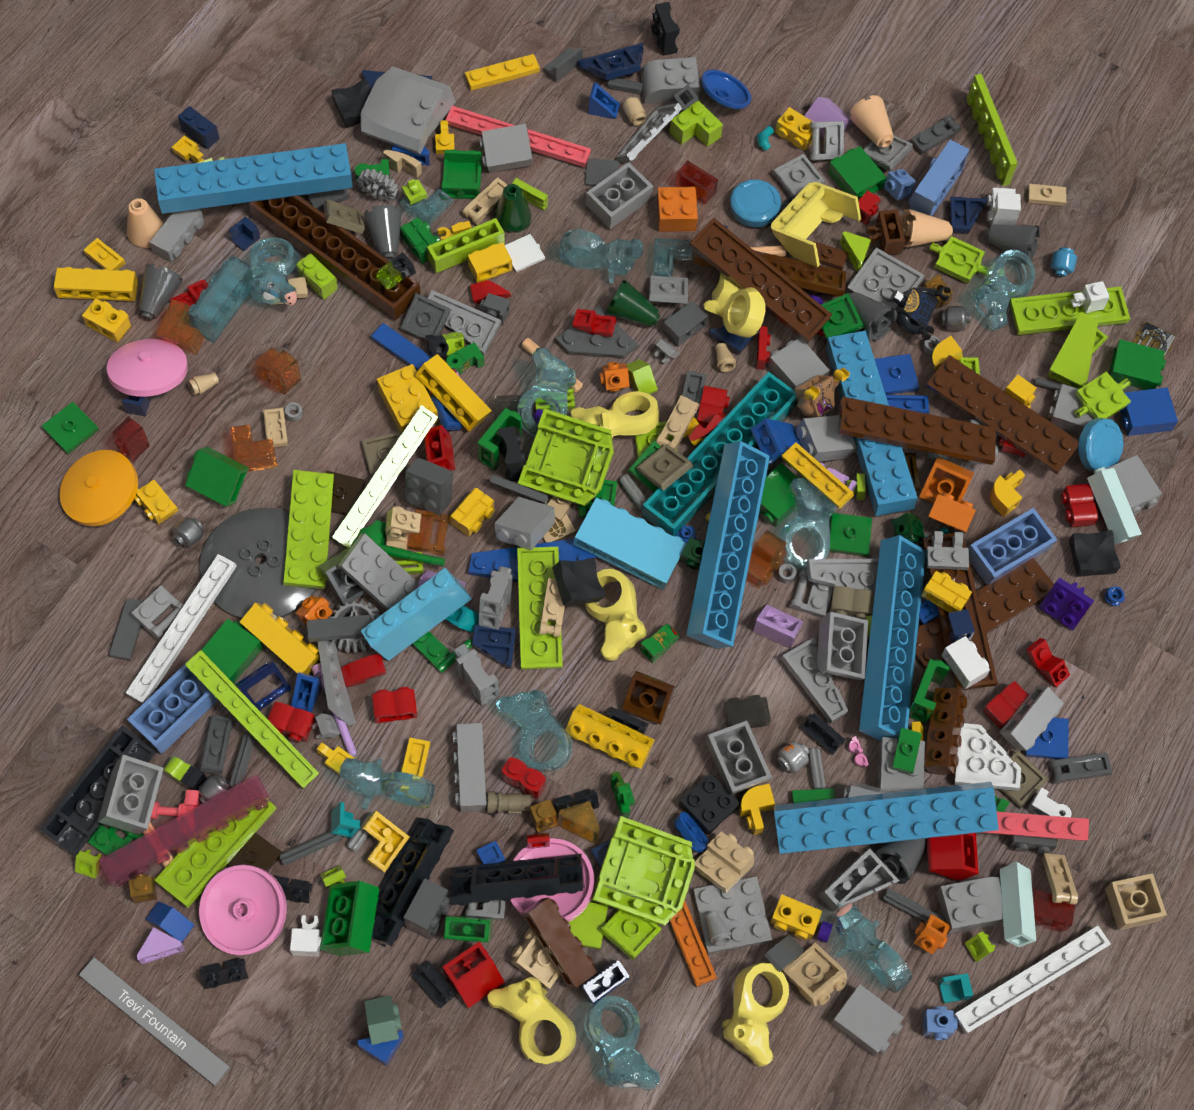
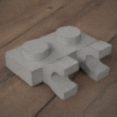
[926,531,969,570]

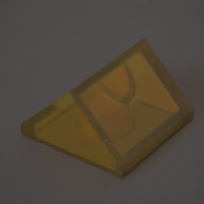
[558,801,600,845]

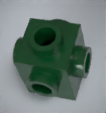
[891,512,925,544]
[679,537,705,570]

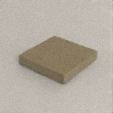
[324,199,365,234]
[362,432,410,478]
[637,444,693,491]
[999,750,1049,809]

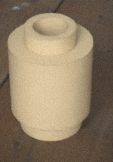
[622,97,647,126]

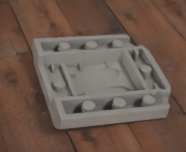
[361,66,451,154]

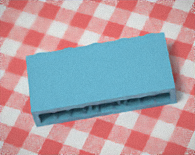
[572,498,687,590]
[361,568,472,661]

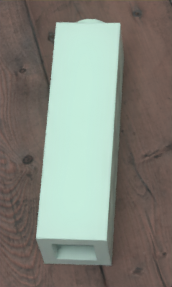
[1087,467,1141,544]
[1000,862,1036,947]

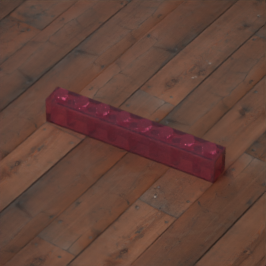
[99,774,271,887]

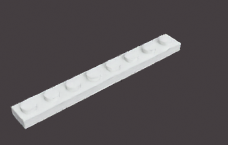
[126,554,237,704]
[954,926,1111,1034]

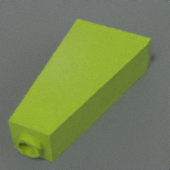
[1047,312,1099,389]

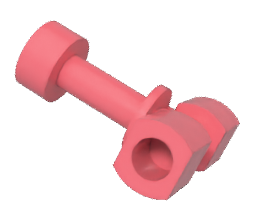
[150,790,201,836]

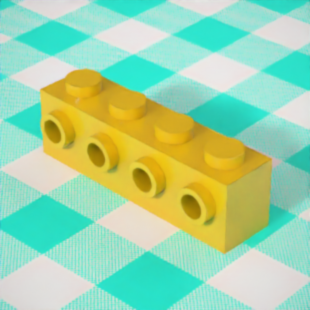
[54,267,138,301]
[415,354,492,432]
[240,603,320,675]
[565,704,655,769]

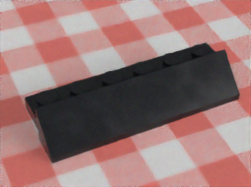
[40,726,157,858]
[371,817,454,947]
[450,854,584,906]

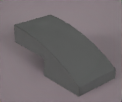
[764,935,805,972]

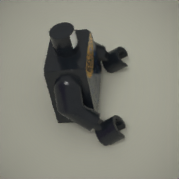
[890,286,951,341]

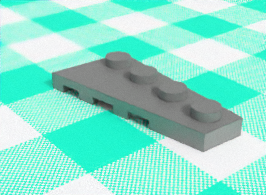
[616,103,683,163]
[428,290,501,356]
[806,559,879,596]
[781,637,848,724]
[317,640,356,726]

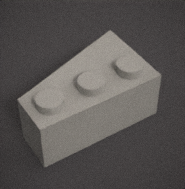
[818,848,899,911]

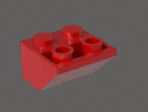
[927,833,979,881]
[443,941,505,1009]

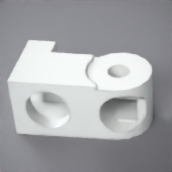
[1027,787,1072,817]

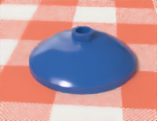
[701,70,751,110]

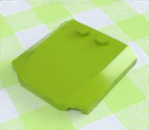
[518,408,614,507]
[592,816,695,926]

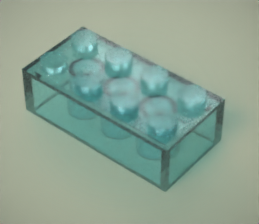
[188,255,256,343]

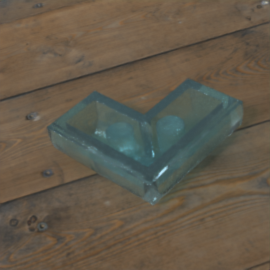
[400,189,453,226]
[654,238,692,277]

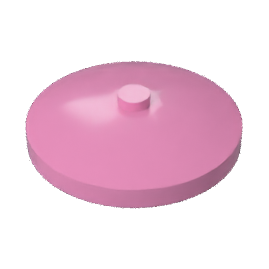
[106,339,188,397]
[511,838,595,922]
[199,865,287,955]

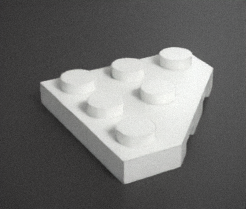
[955,723,1021,791]

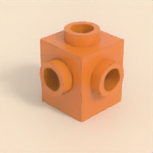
[599,362,630,392]
[295,595,332,626]
[914,914,950,955]

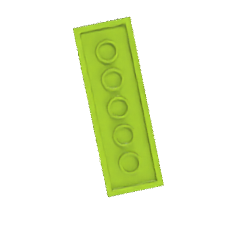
[967,74,1018,186]
[1009,286,1130,335]
[283,470,334,589]
[517,546,563,670]
[155,782,277,908]

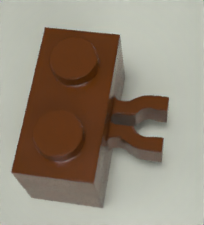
[866,209,905,255]

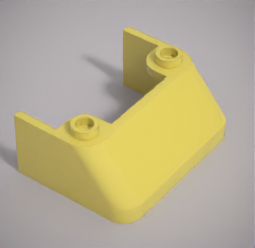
[771,182,861,267]

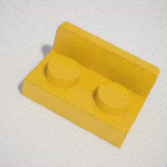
[134,480,178,525]

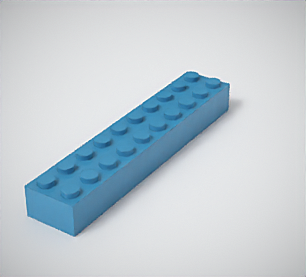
[154,143,353,214]
[826,331,917,516]
[686,441,770,649]
[859,535,926,741]
[774,782,999,854]

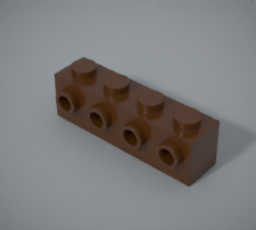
[924,688,967,774]
[521,897,597,988]

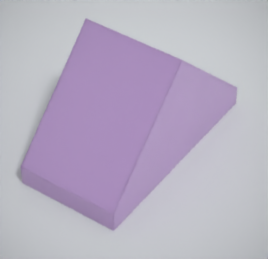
[137,927,185,964]

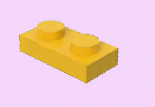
[83,238,126,270]
[400,738,431,784]

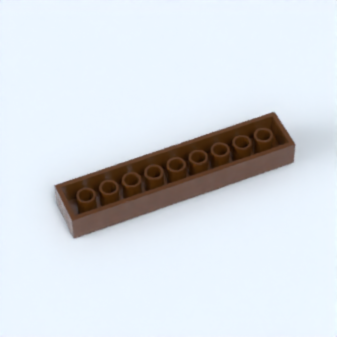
[249,195,421,321]

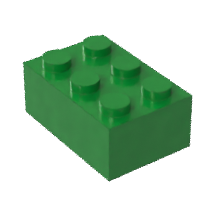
[320,880,379,956]

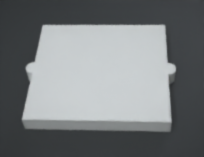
[505,234,545,273]

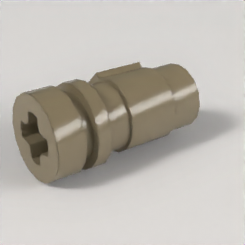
[487,791,531,814]

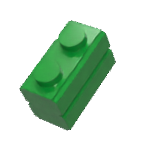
[400,217,440,264]
[444,915,493,943]

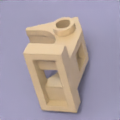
[385,507,421,550]

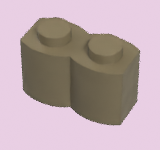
[830,586,875,620]

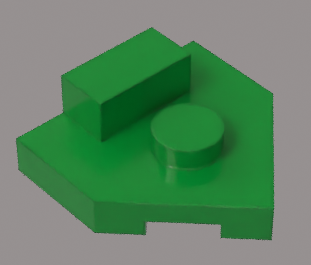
[610,771,635,818]

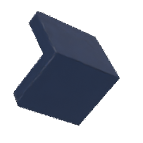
[229,216,260,251]
[122,395,151,417]
[948,609,975,643]

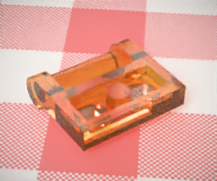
[408,509,450,555]

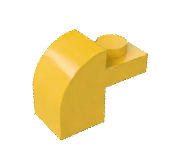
[932,336,963,372]
[990,470,1025,517]
[739,783,775,835]

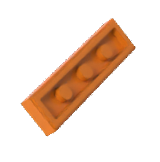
[669,900,717,987]

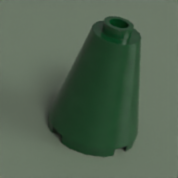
[494,184,532,233]
[605,279,660,327]

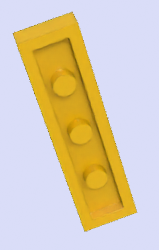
[465,54,540,91]
[782,442,854,509]

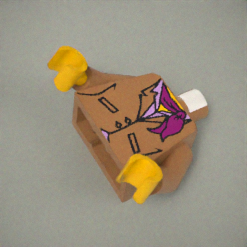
[795,368,850,418]

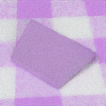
[804,97,853,139]
[753,604,804,649]

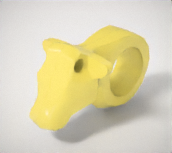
[703,273,765,338]
[570,391,659,438]
[585,569,646,661]
[722,963,789,1066]
[488,977,576,1064]

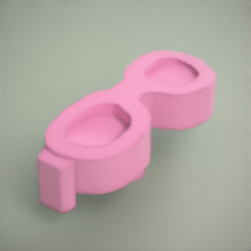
[848,736,869,768]

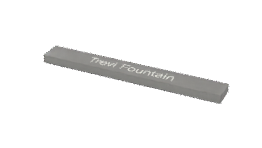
[79,958,230,1086]

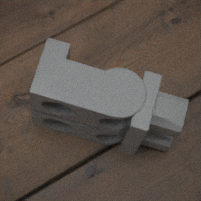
[479,566,512,630]
[454,644,499,706]

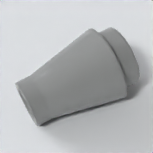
[705,912,731,947]

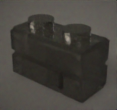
[723,695,771,728]

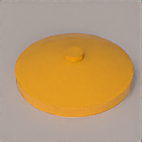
[60,450,138,526]

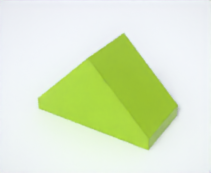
[840,231,871,272]
[626,359,658,394]

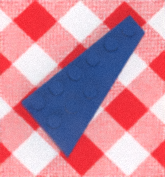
[469,539,595,582]

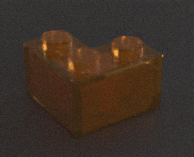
[156,299,205,354]
[255,348,301,395]
[230,424,278,472]
[746,530,787,589]

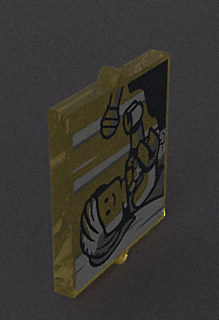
[1134,321,1176,358]

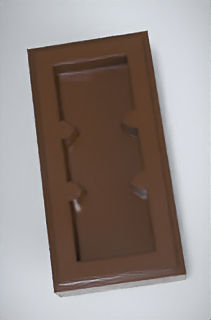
[812,241,848,270]

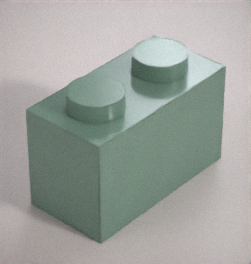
[364,995,402,1045]

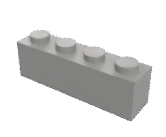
[453,723,487,812]

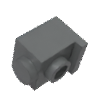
[673,84,699,110]
[479,293,510,325]

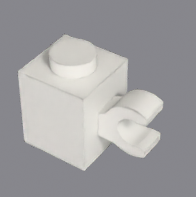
[1071,281,1110,313]
[290,915,322,957]

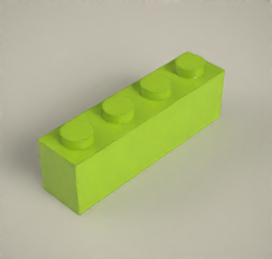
[427,218,505,273]

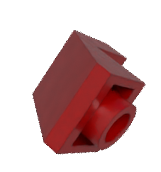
[1026,638,1070,687]

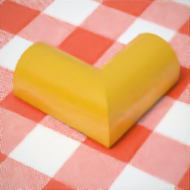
[362,811,410,872]

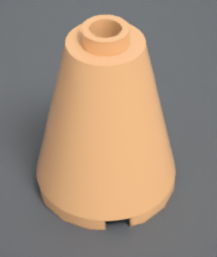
[850,95,894,147]
[126,199,163,248]
[900,209,953,247]

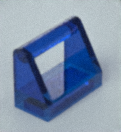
[235,660,291,711]

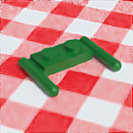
[411,631,473,674]

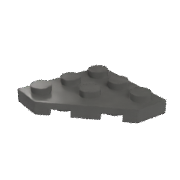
[556,306,638,359]

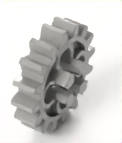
[357,169,398,202]

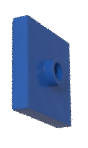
[875,354,920,395]
[1025,717,1069,760]

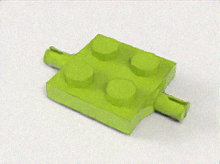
[929,236,991,284]
[1074,371,1131,419]

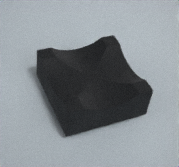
[651,2,680,56]
[331,79,371,127]
[498,426,525,481]
[1069,530,1121,577]
[552,558,606,606]
[679,773,740,836]

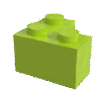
[669,101,723,147]

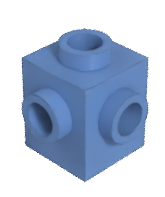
[883,169,916,200]
[923,1006,957,1040]

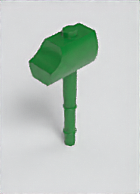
[353,520,445,567]

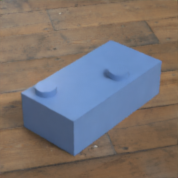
[908,139,970,216]
[968,508,1057,585]
[127,663,218,755]

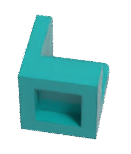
[446,604,479,632]
[331,802,360,838]
[938,973,973,1003]

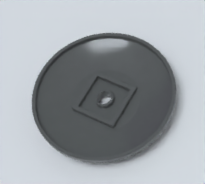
[200,508,316,619]

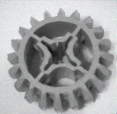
[328,599,381,654]

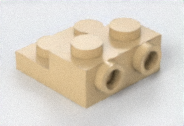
[695,831,755,893]
[511,928,560,989]
[783,943,847,1007]

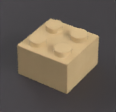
[1105,873,1167,931]

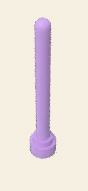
[311,663,356,756]

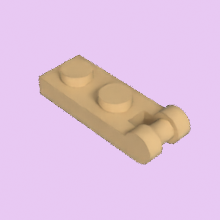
[462,177,507,225]
[656,395,699,450]
[539,578,565,637]
[1042,853,1078,905]

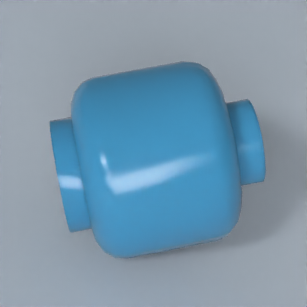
[1050,248,1077,277]

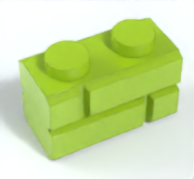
[296,254,338,300]

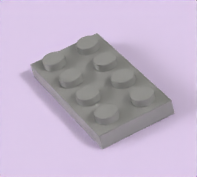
[338,533,419,611]

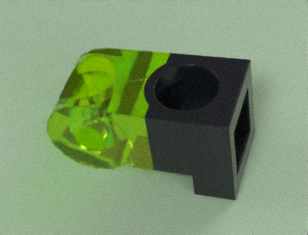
[376,252,416,289]

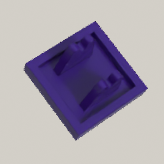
[1039,577,1094,631]

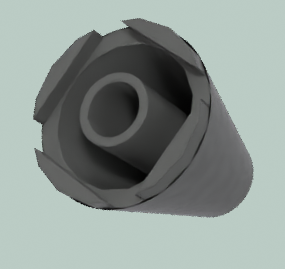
[363,205,402,261]
[985,224,1041,263]
[139,263,183,320]
[849,292,897,341]
[875,838,927,884]

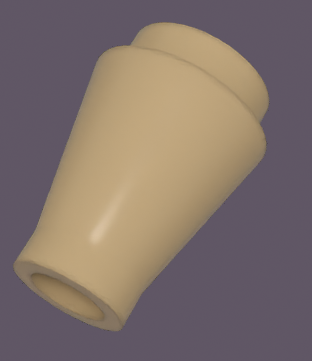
[715,343,736,372]
[187,372,219,395]

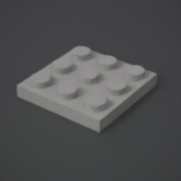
[846,248,925,309]
[693,877,772,954]

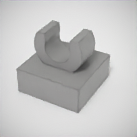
[654,339,680,364]
[312,714,340,739]

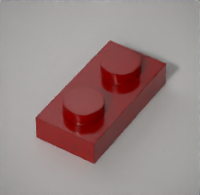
[756,326,771,370]

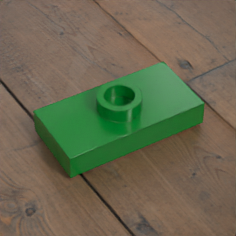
[892,728,922,774]

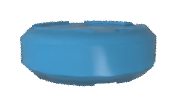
[729,179,781,227]
[1078,418,1124,471]

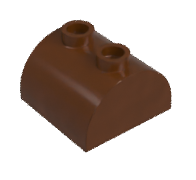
[622,671,675,725]

